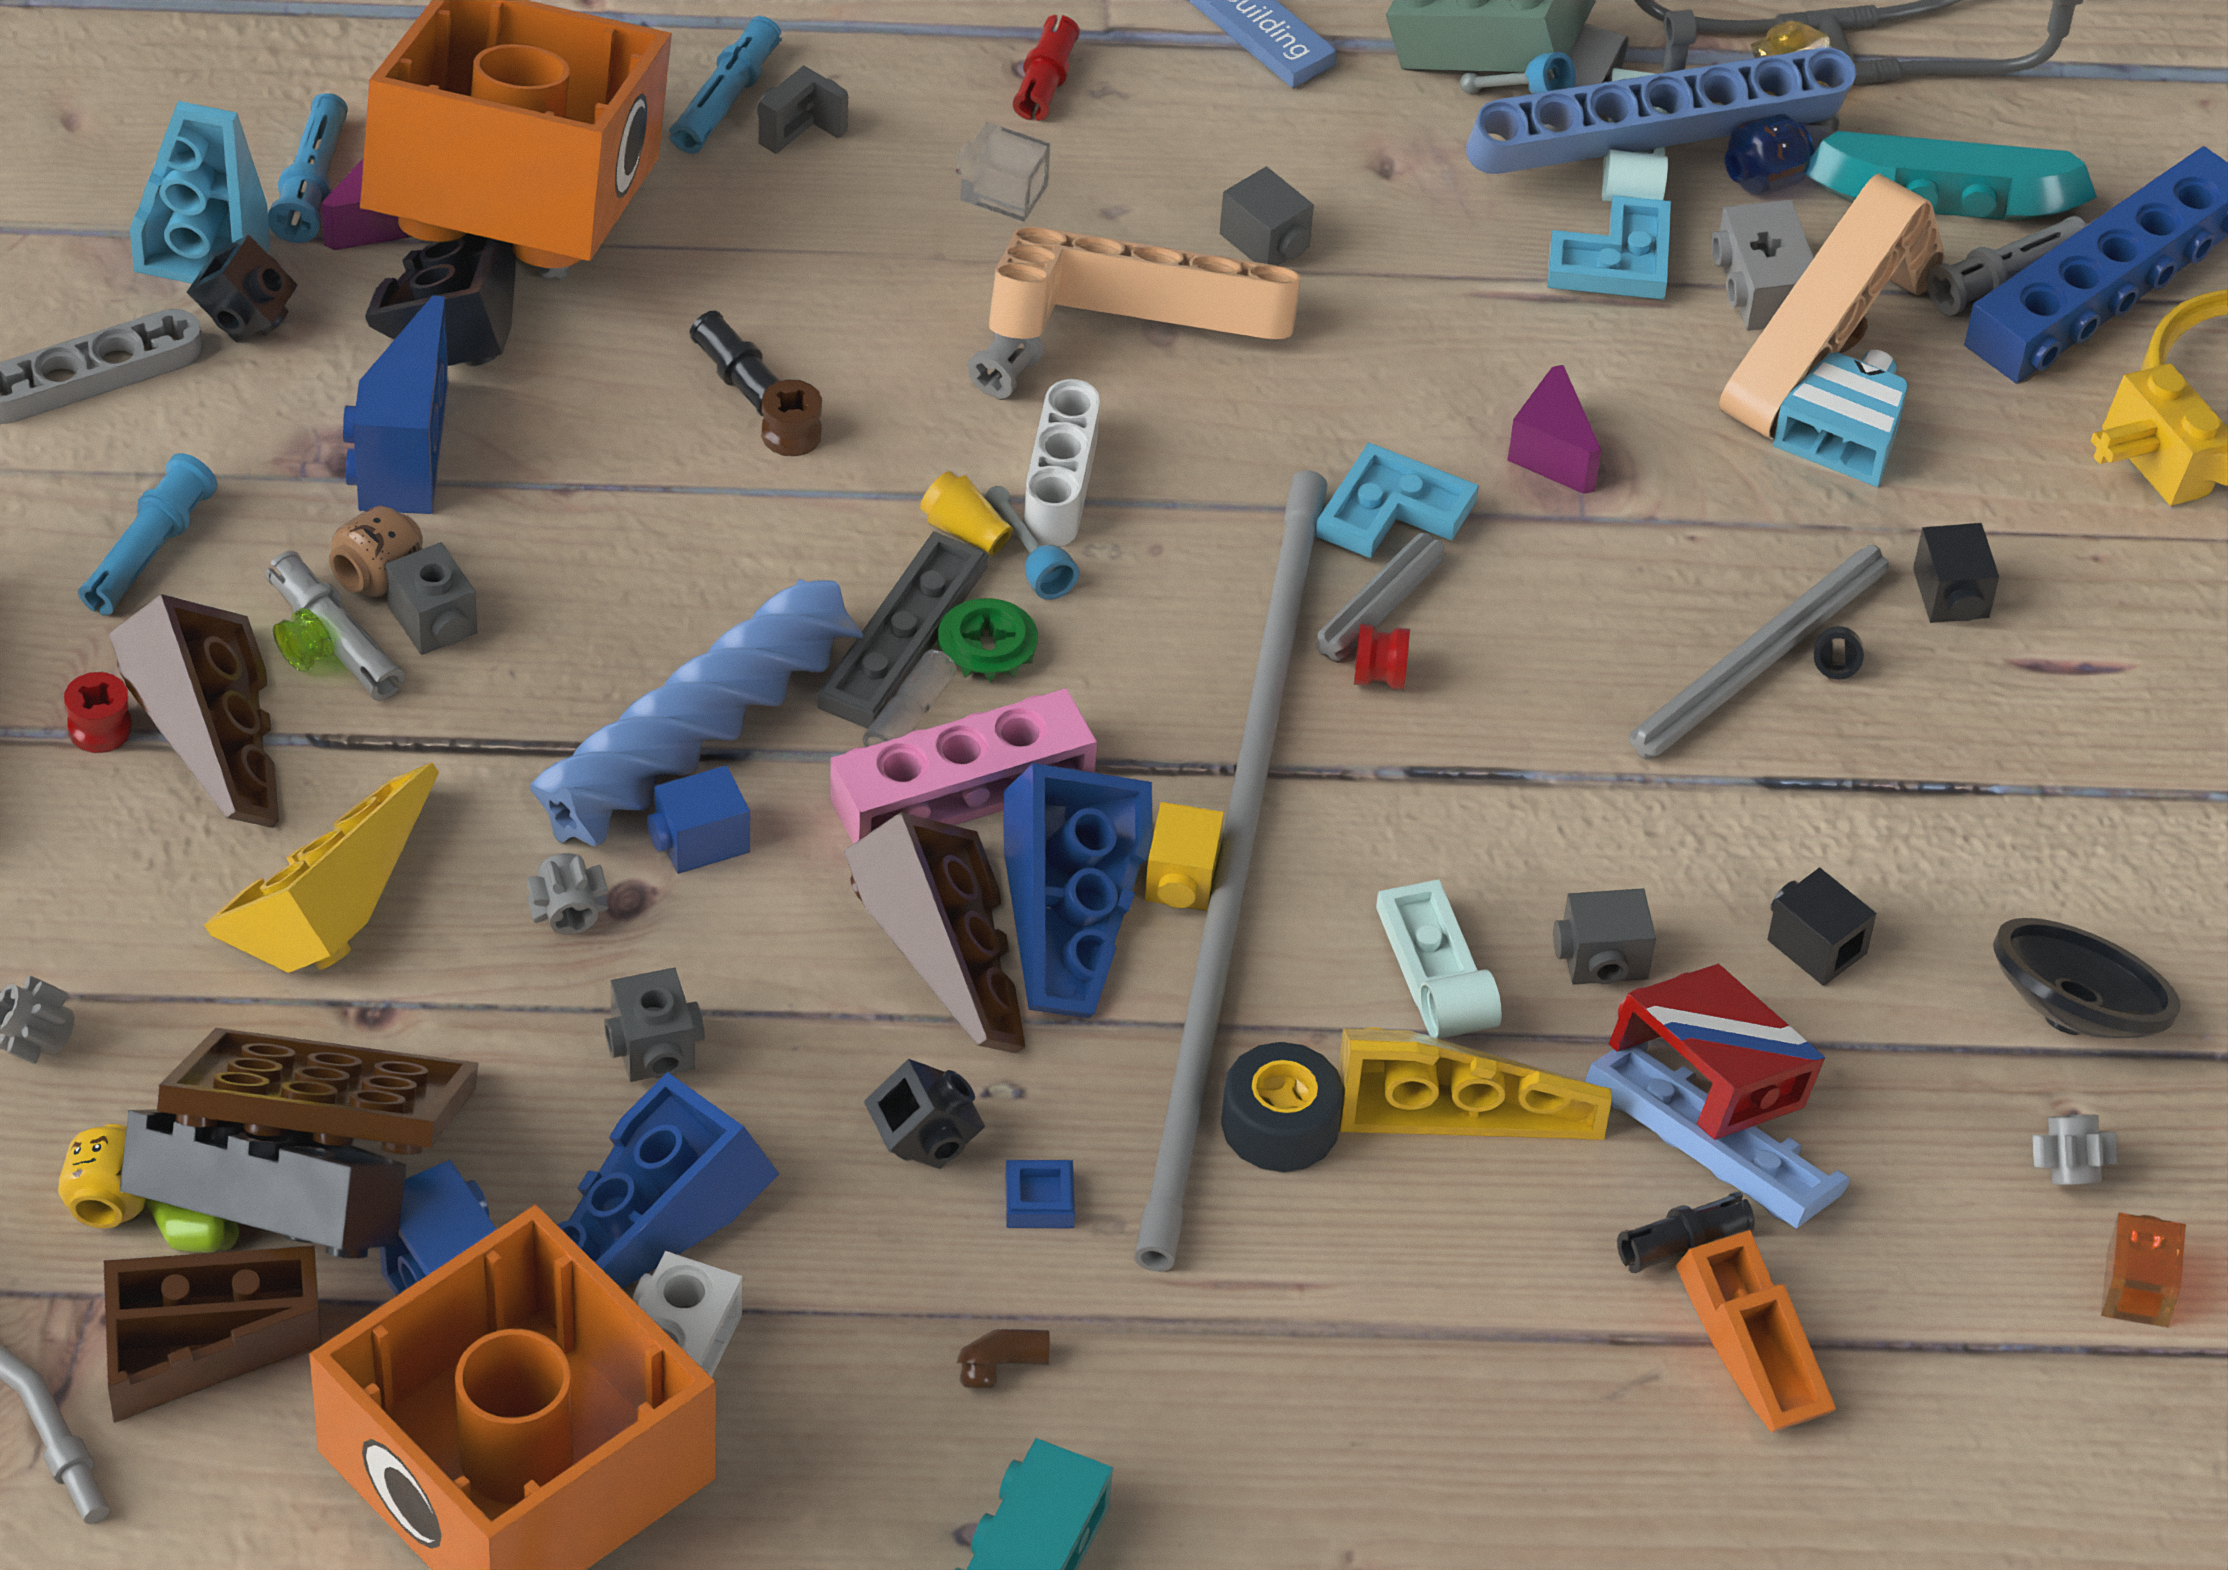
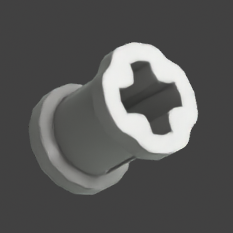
[967,332,1044,399]

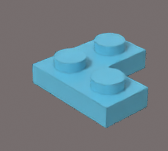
[1547,195,1671,299]
[1315,442,1479,558]

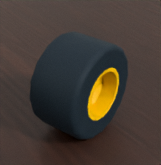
[1221,1042,1344,1172]

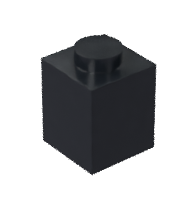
[1913,523,1999,623]
[1767,867,1877,986]

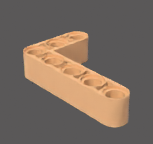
[1719,174,1944,440]
[989,227,1301,339]

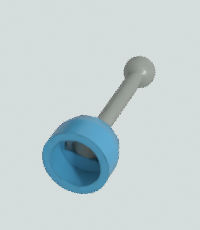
[1460,52,1576,94]
[986,486,1079,600]

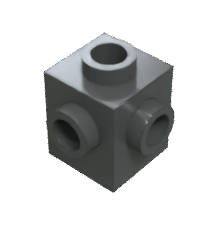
[604,967,705,1082]

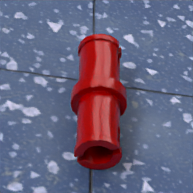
[1013,15,1080,121]

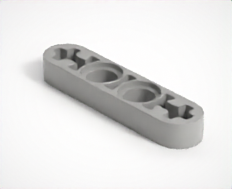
[0,309,202,424]

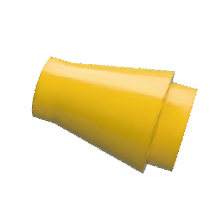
[920,471,1013,557]

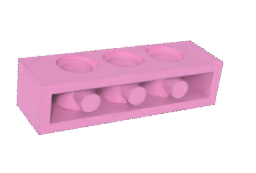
[830,688,1097,844]

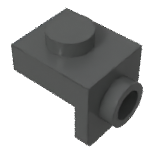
[757,65,848,154]

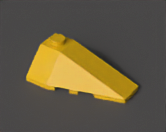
[204,762,439,973]
[1338,1027,1612,1140]

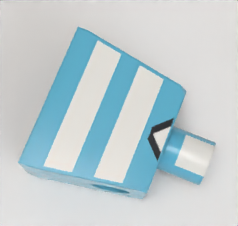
[1773,350,1908,487]

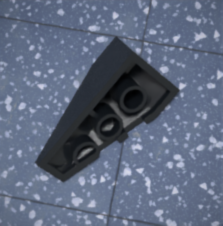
[365,233,517,366]

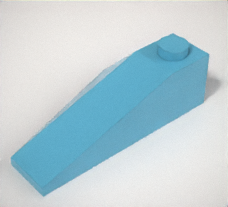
[130,101,271,284]

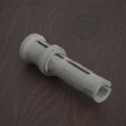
[1927,216,2087,316]

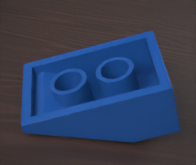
[343,296,449,514]

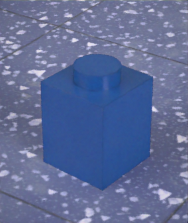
[647,765,750,874]

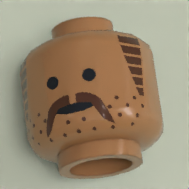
[329,505,423,598]

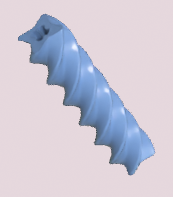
[530,579,863,846]

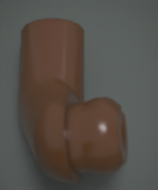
[957,1329,1050,1388]

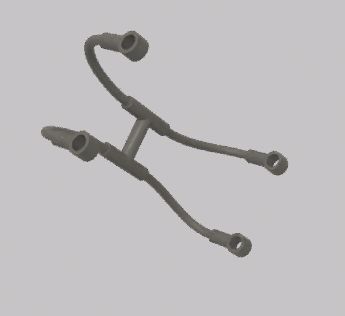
[1634,0,2083,103]

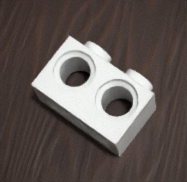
[633,1251,742,1377]

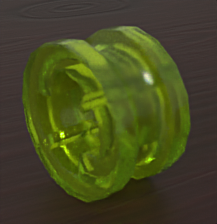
[273,607,334,672]

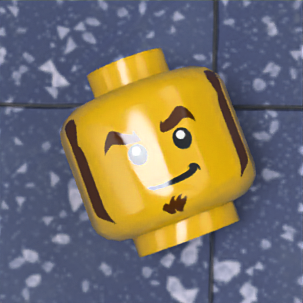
[58,1124,146,1229]

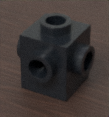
[187,235,298,342]
[864,1059,985,1169]

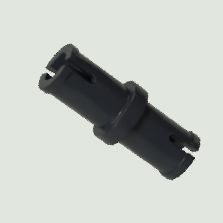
[689,310,780,417]
[1617,1192,1755,1274]

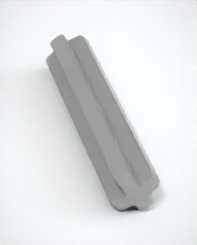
[1316,533,1444,661]

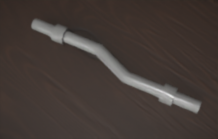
[0,1344,110,1524]

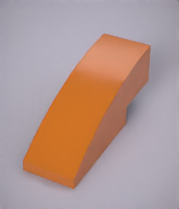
[1676,1230,1836,1433]

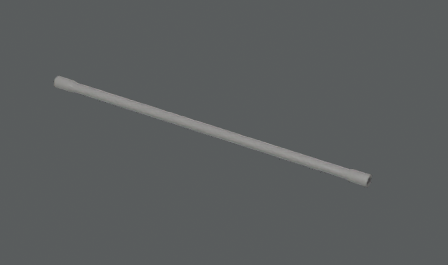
[1134,471,1328,1272]

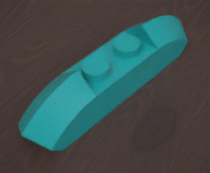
[1803,131,2097,220]

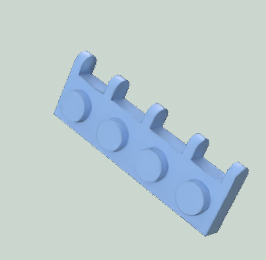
[1585,1042,1850,1229]

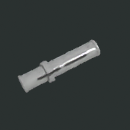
[265,551,405,701]

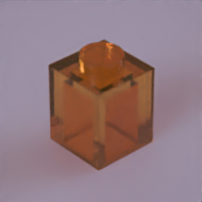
[2101,1212,2186,1328]

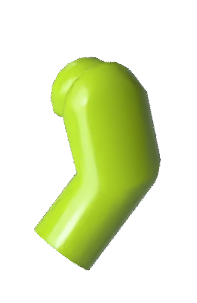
[146,1198,239,1253]

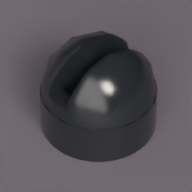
[1814,626,1864,680]

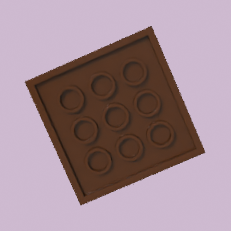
[157,1028,479,1155]

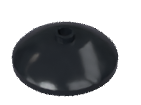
[1993,918,2181,1038]

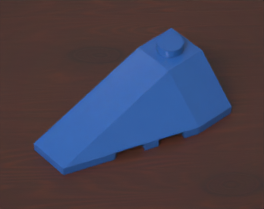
[556,1072,779,1289]

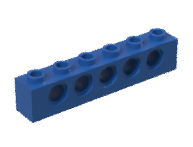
[1964,145,2228,384]

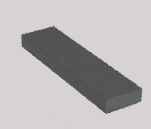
[818,531,988,731]

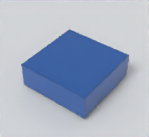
[1005,1160,1075,1228]

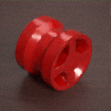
[1354,624,1410,690]
[64,672,132,753]

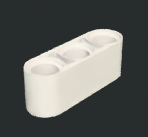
[1024,379,1100,547]

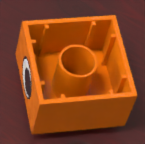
[360,0,672,268]
[309,1204,716,1570]

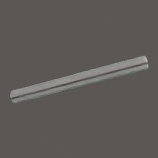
[1629,545,1889,760]

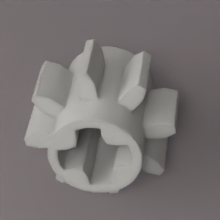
[526,853,609,935]
[0,976,74,1064]
[2032,1114,2118,1185]

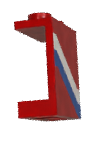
[1609,963,1825,1140]

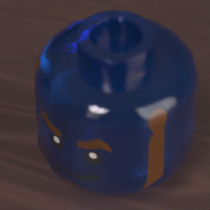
[1724,114,1814,196]

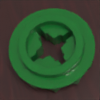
[938,598,1038,683]

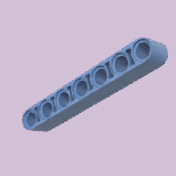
[1466,47,1856,174]

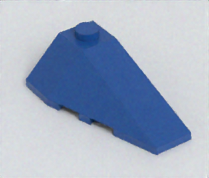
[1004,763,1152,1018]

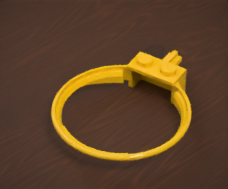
[2091,289,2228,506]

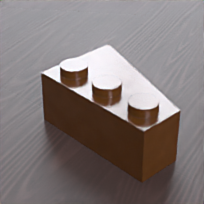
[103,1246,321,1423]

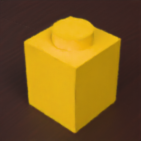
[1145,802,1224,911]

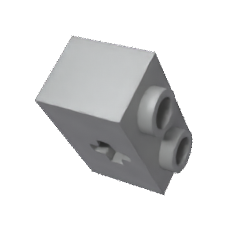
[1711,200,1814,331]

